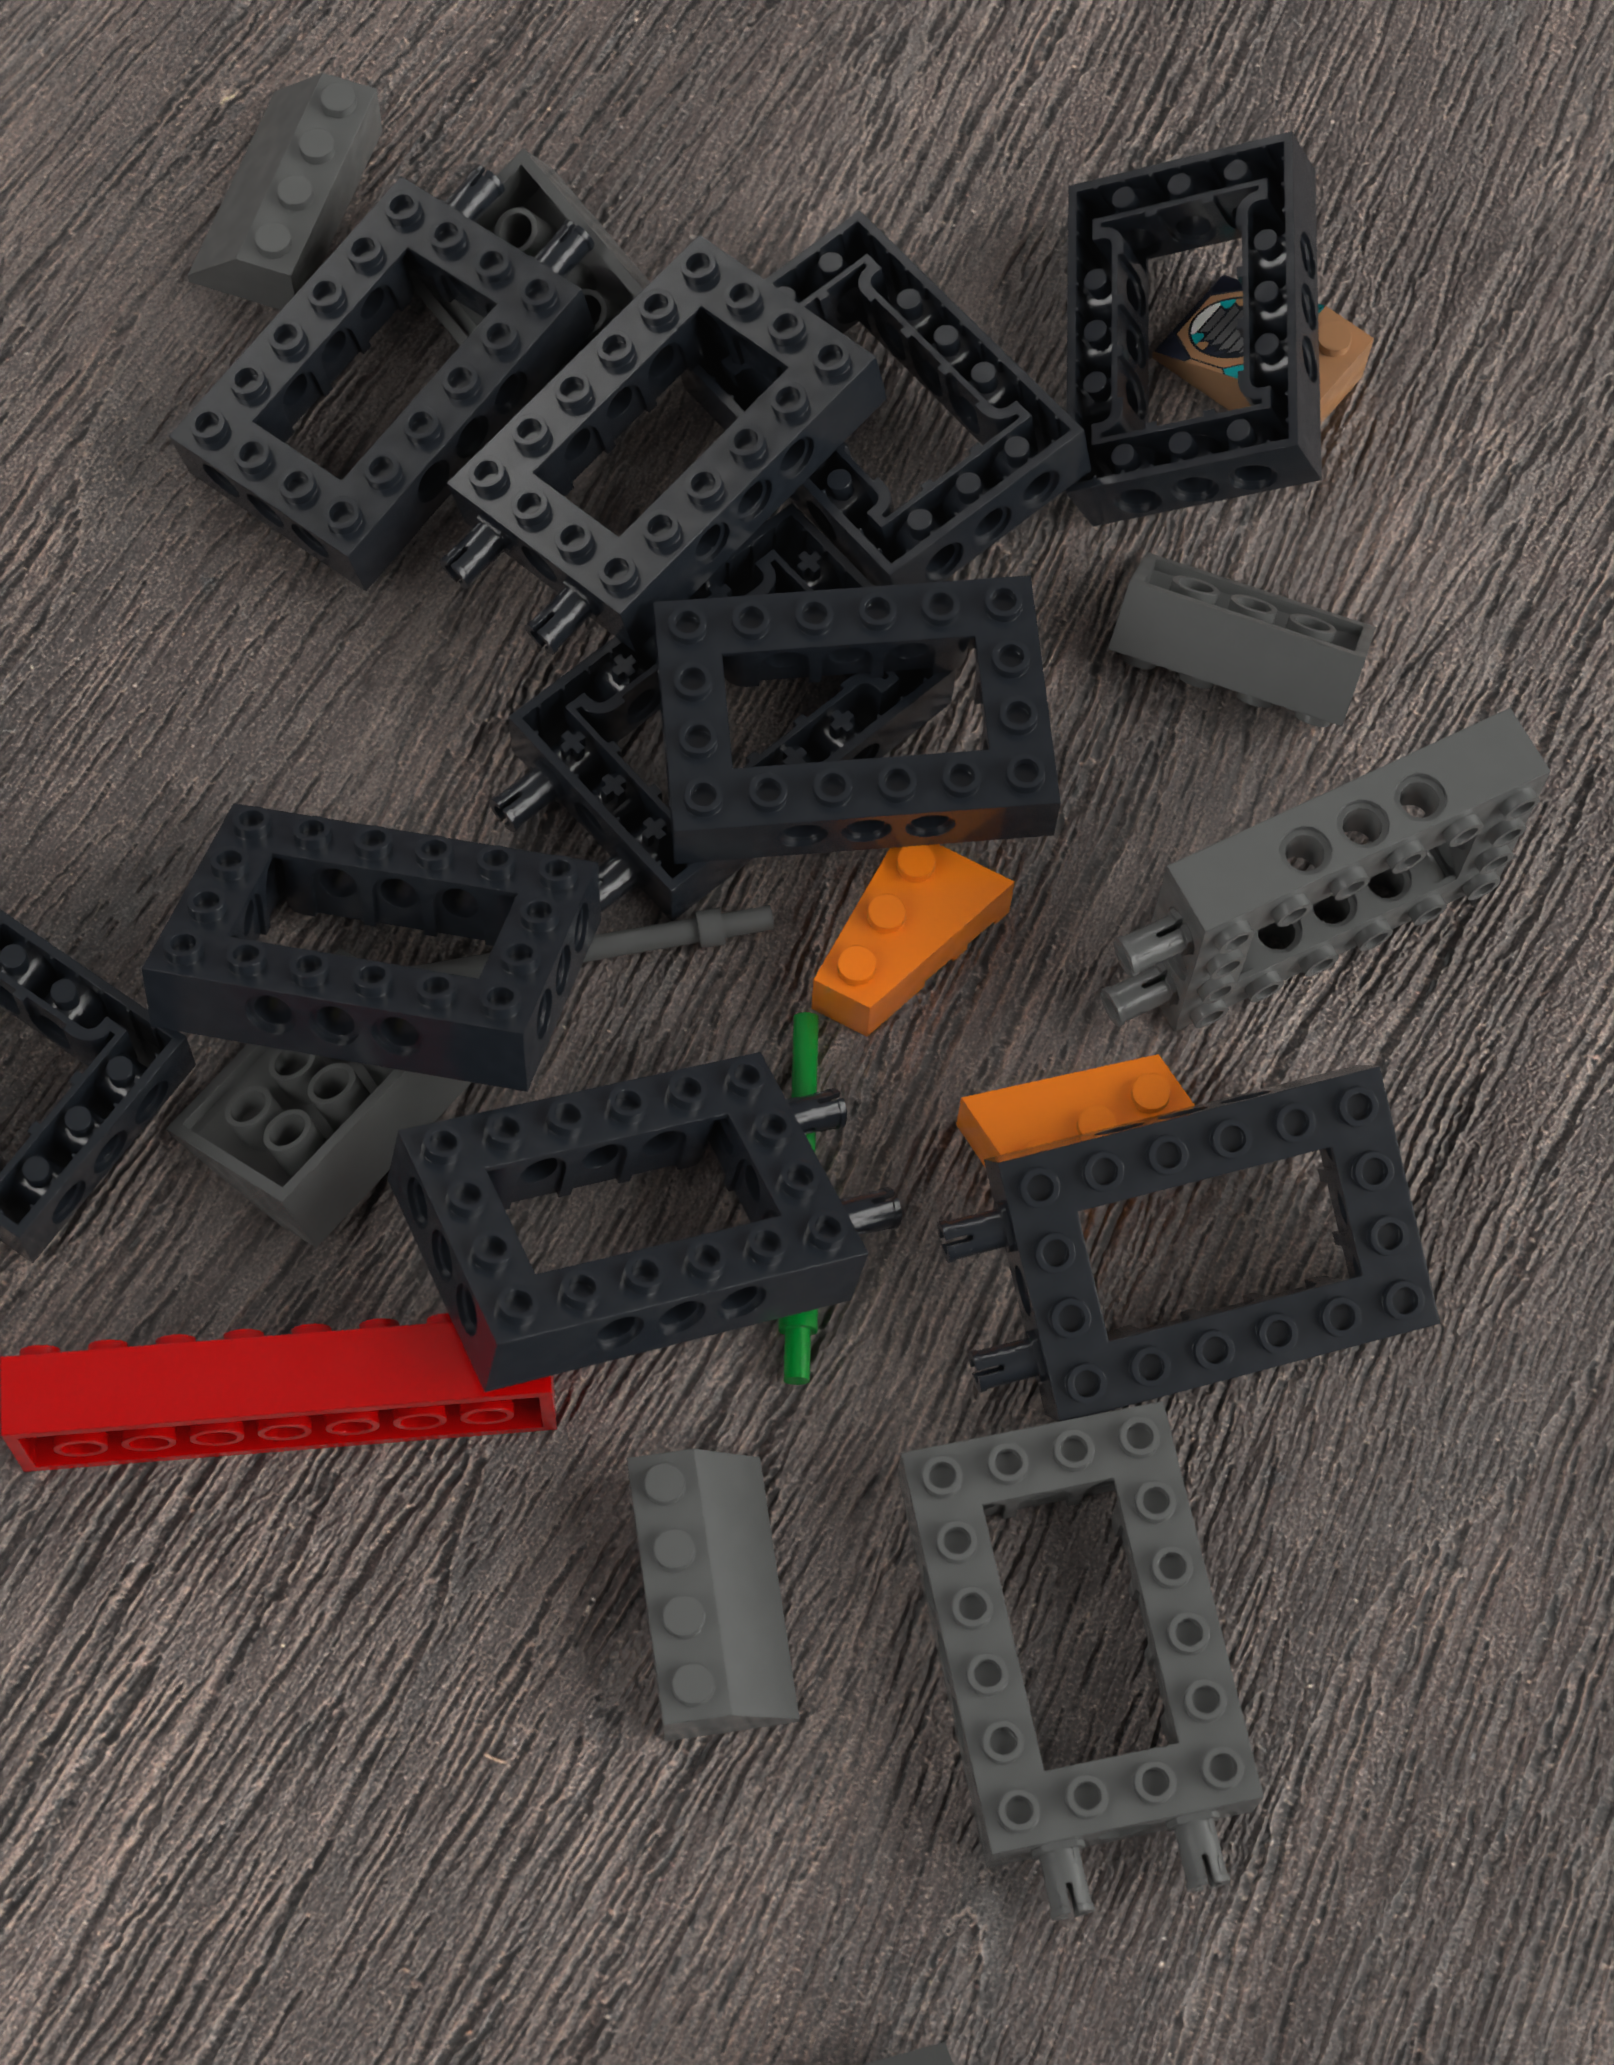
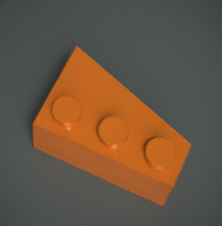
[811,844,1015,1037]
[956,1054,1195,1168]

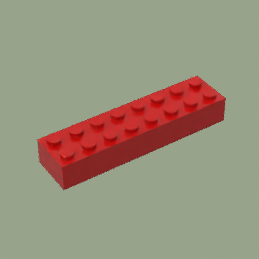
[0,1313,557,1472]

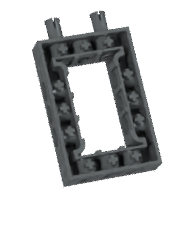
[1100,708,1551,1032]
[897,1401,1264,1921]

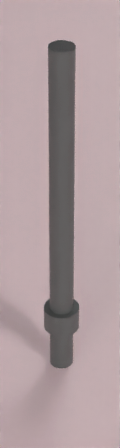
[408,905,774,978]

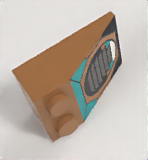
[1152,275,1374,424]

